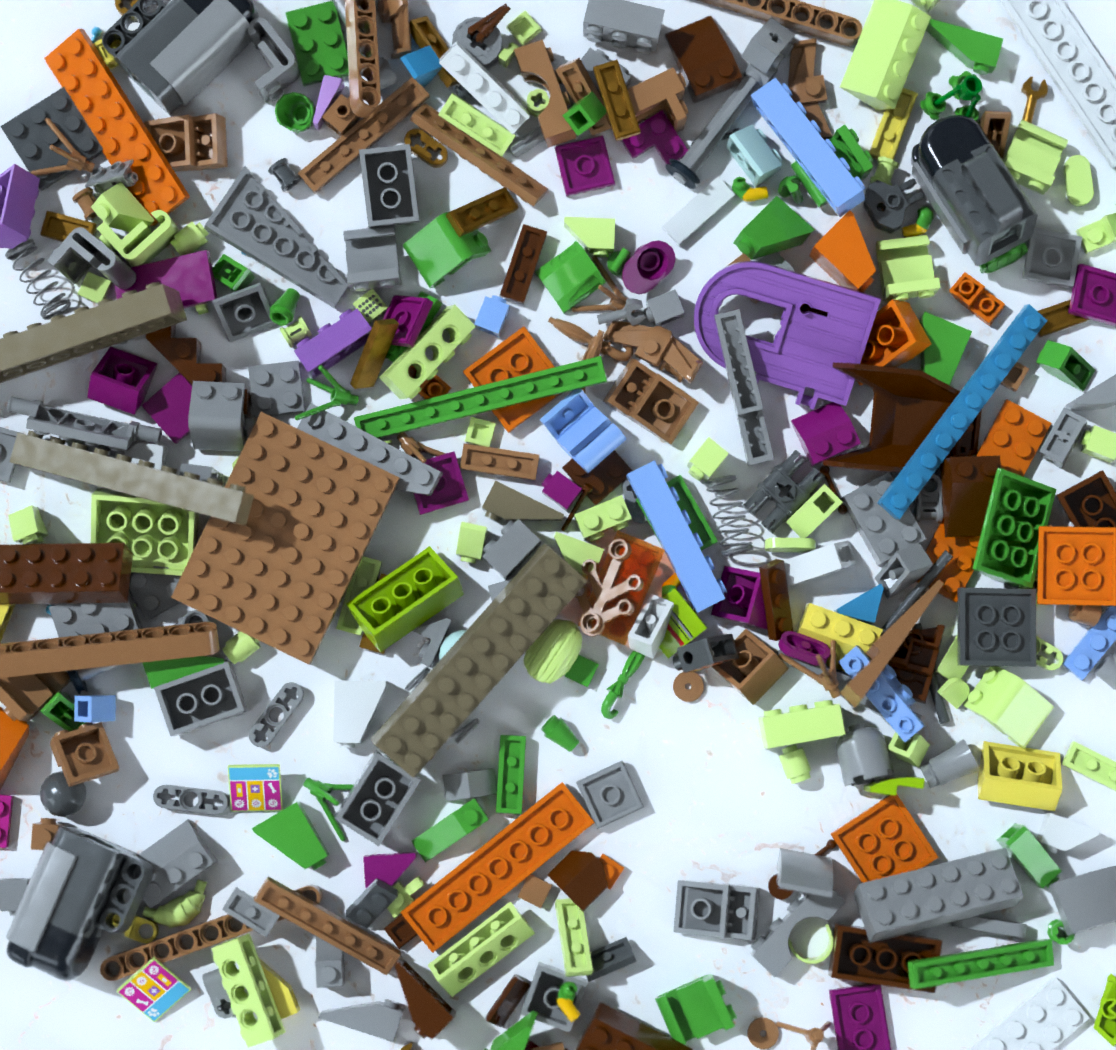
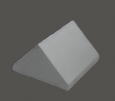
[212,283,277,342]

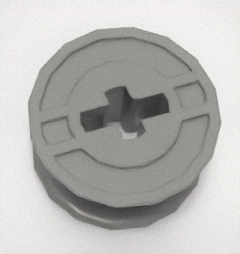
[452,17,503,70]

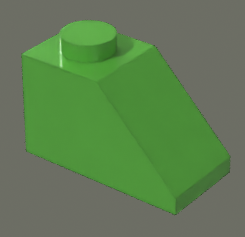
[1036,340,1095,392]

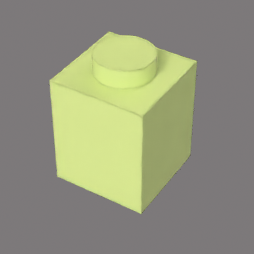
[1080,425,1116,463]
[887,732,930,767]

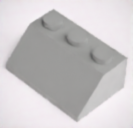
[134,819,218,909]

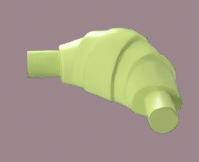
[142,879,207,928]

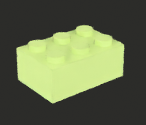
[758,700,845,749]

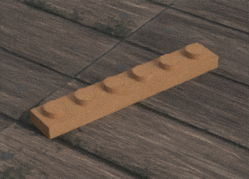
[298,77,430,194]
[410,103,548,207]
[254,876,401,976]

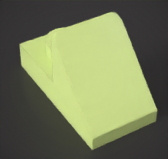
[1076,213,1116,254]

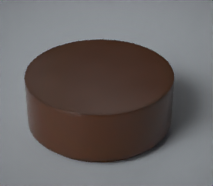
[768,874,793,900]

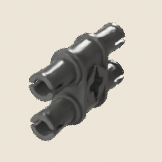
[743,450,826,534]

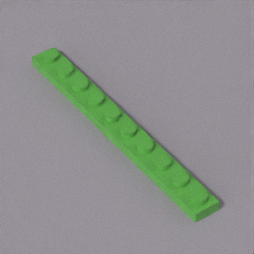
[354,356,608,439]

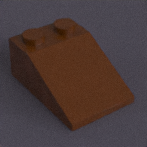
[664,15,742,104]
[940,456,1001,537]
[394,956,456,1041]

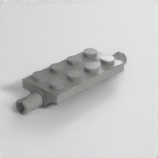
[7,397,162,451]

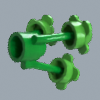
[920,71,982,125]

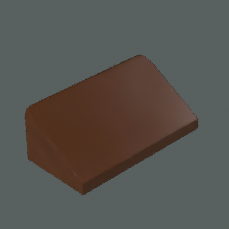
[485,974,530,1027]

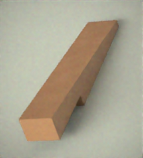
[840,579,944,708]

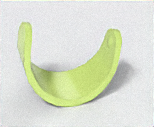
[788,924,833,964]

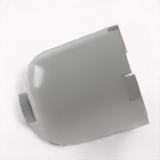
[836,723,895,787]

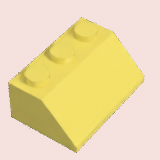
[797,603,883,673]
[977,741,1062,811]

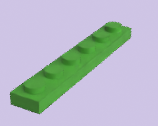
[908,938,1054,989]

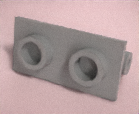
[85,159,138,194]

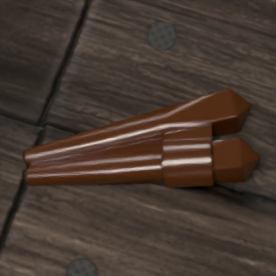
[468,3,511,43]

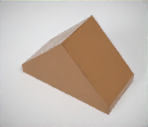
[979,111,1011,158]

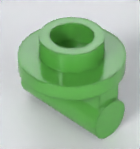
[778,175,803,204]
[607,248,631,276]

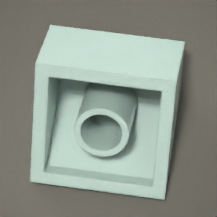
[726,125,782,188]

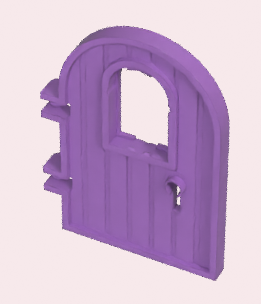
[694,261,881,410]

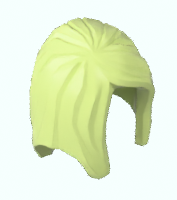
[523,619,582,684]

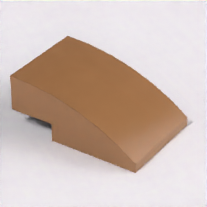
[144,113,228,172]
[603,359,699,445]

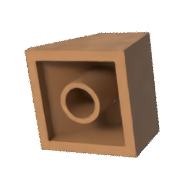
[712,629,789,706]

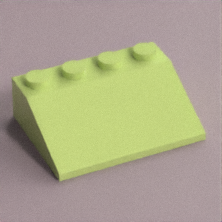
[91,488,199,576]

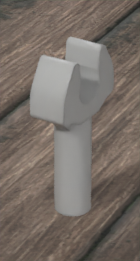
[597,298,646,326]

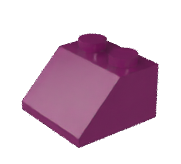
[87,346,158,415]
[791,402,861,467]
[711,566,768,630]

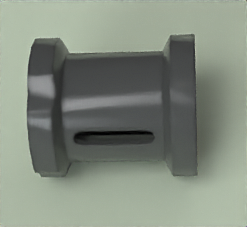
[268,158,301,192]

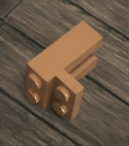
[627,67,689,132]

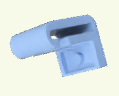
[540,389,627,473]

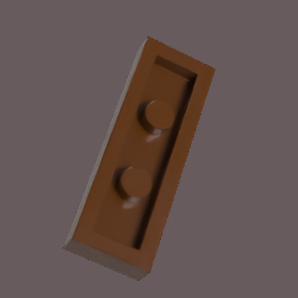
[499,224,547,305]
[759,559,793,641]

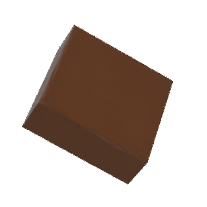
[384,914,418,949]

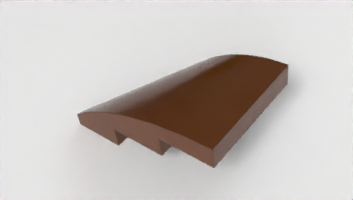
[887,625,945,704]

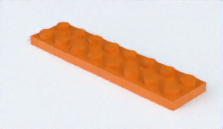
[44,28,190,226]
[917,399,1052,603]
[400,782,595,953]

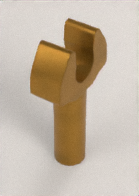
[1021,76,1048,123]

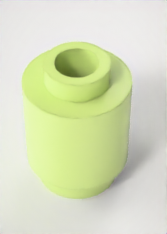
[170,221,209,256]
[222,631,261,664]
[779,744,811,784]

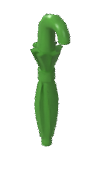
[601,651,645,720]

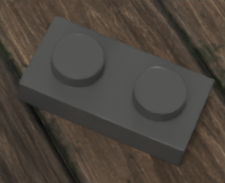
[346,878,398,929]
[586,937,637,982]

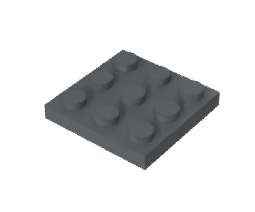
[0,87,103,191]
[957,587,1036,667]

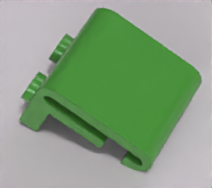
[791,125,874,208]
[403,212,492,288]
[654,973,737,1045]

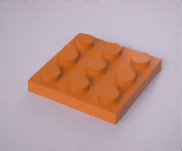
[463,326,562,433]
[1037,526,1116,606]
[830,793,938,883]

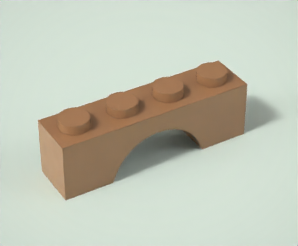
[514,39,576,148]

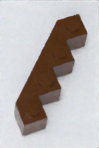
[145,324,251,418]

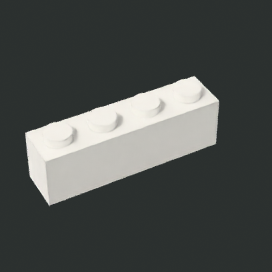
[439,41,530,135]

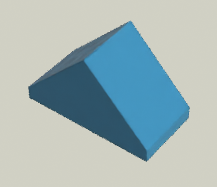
[400,45,443,87]
[834,584,884,624]

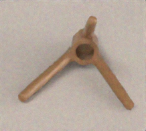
[30,118,95,176]
[572,256,636,313]
[397,432,458,502]
[778,640,841,698]
[776,1021,831,1050]

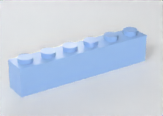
[751,78,865,217]
[626,460,727,613]

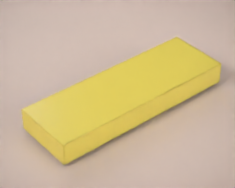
[869,88,918,160]

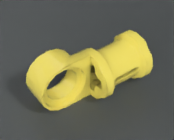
[112,914,159,944]

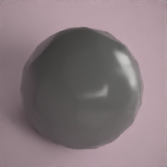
[40,771,87,817]

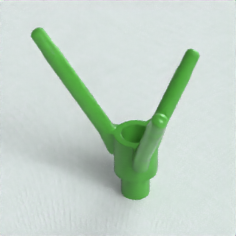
[295,365,359,420]
[303,777,354,841]

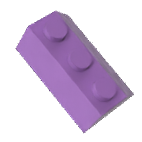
[0,164,40,249]
[294,308,372,379]

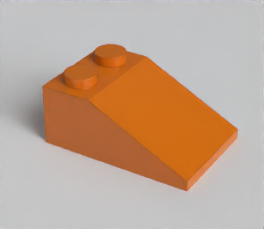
[856,299,932,386]

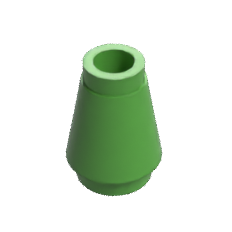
[270,288,300,326]
[541,715,579,752]

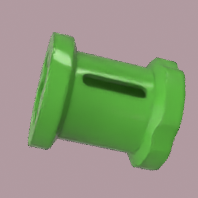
[1047,919,1075,945]

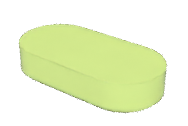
[1063,155,1094,206]
[765,538,816,553]

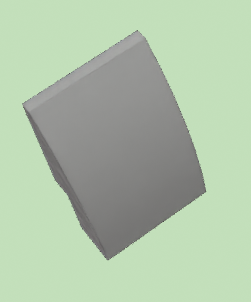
[1065,374,1116,411]
[776,848,833,898]
[1049,865,1116,936]
[673,880,760,940]

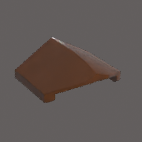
[547,850,608,912]

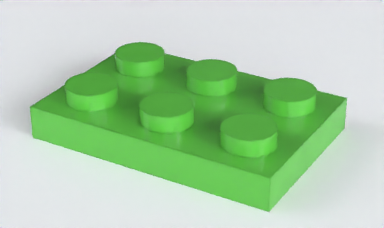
[285,1,349,86]
[636,475,718,556]

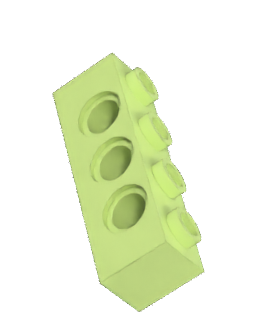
[379,305,476,399]
[428,901,535,997]
[211,933,285,1048]

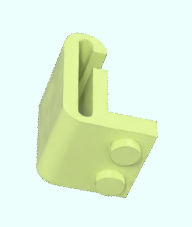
[1003,119,1068,195]
[97,210,179,267]
[875,235,941,301]
[963,666,1054,749]

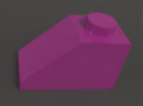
[363,852,417,888]

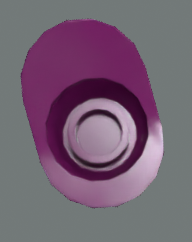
[622,240,676,294]

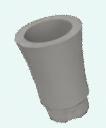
[920,739,980,788]

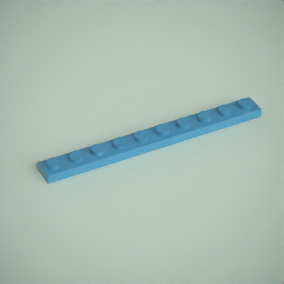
[877,304,1048,519]

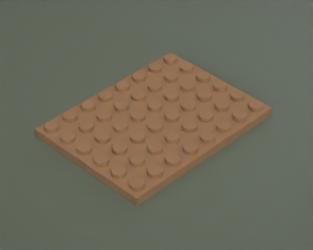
[171,412,401,665]

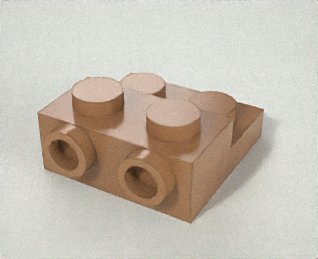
[50,722,119,787]

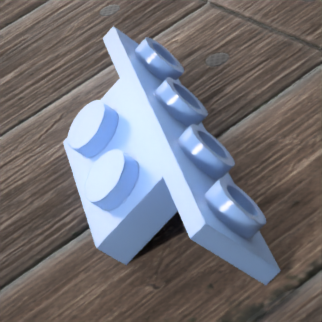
[838,645,925,742]

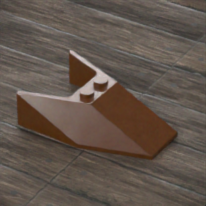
[823,362,982,472]

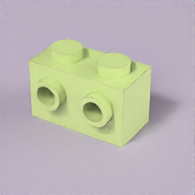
[574,495,632,542]

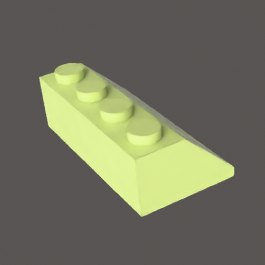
[839,0,931,110]

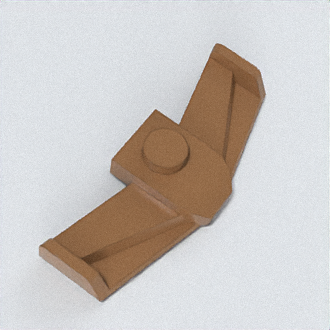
[377,0,412,59]
[788,38,833,140]
[603,320,703,384]

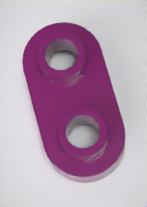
[778,631,830,666]

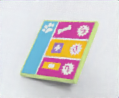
[228,764,283,812]
[117,957,191,1022]

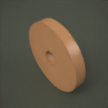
[673,672,704,702]
[747,1017,779,1049]

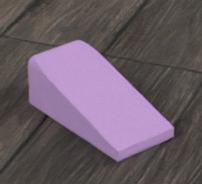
[313,75,345,130]

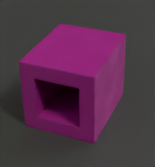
[541,471,582,512]

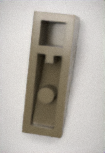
[482,480,564,522]

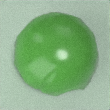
[275,92,316,133]

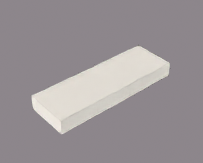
[662,176,735,246]

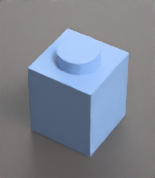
[474,295,510,337]
[74,695,116,722]

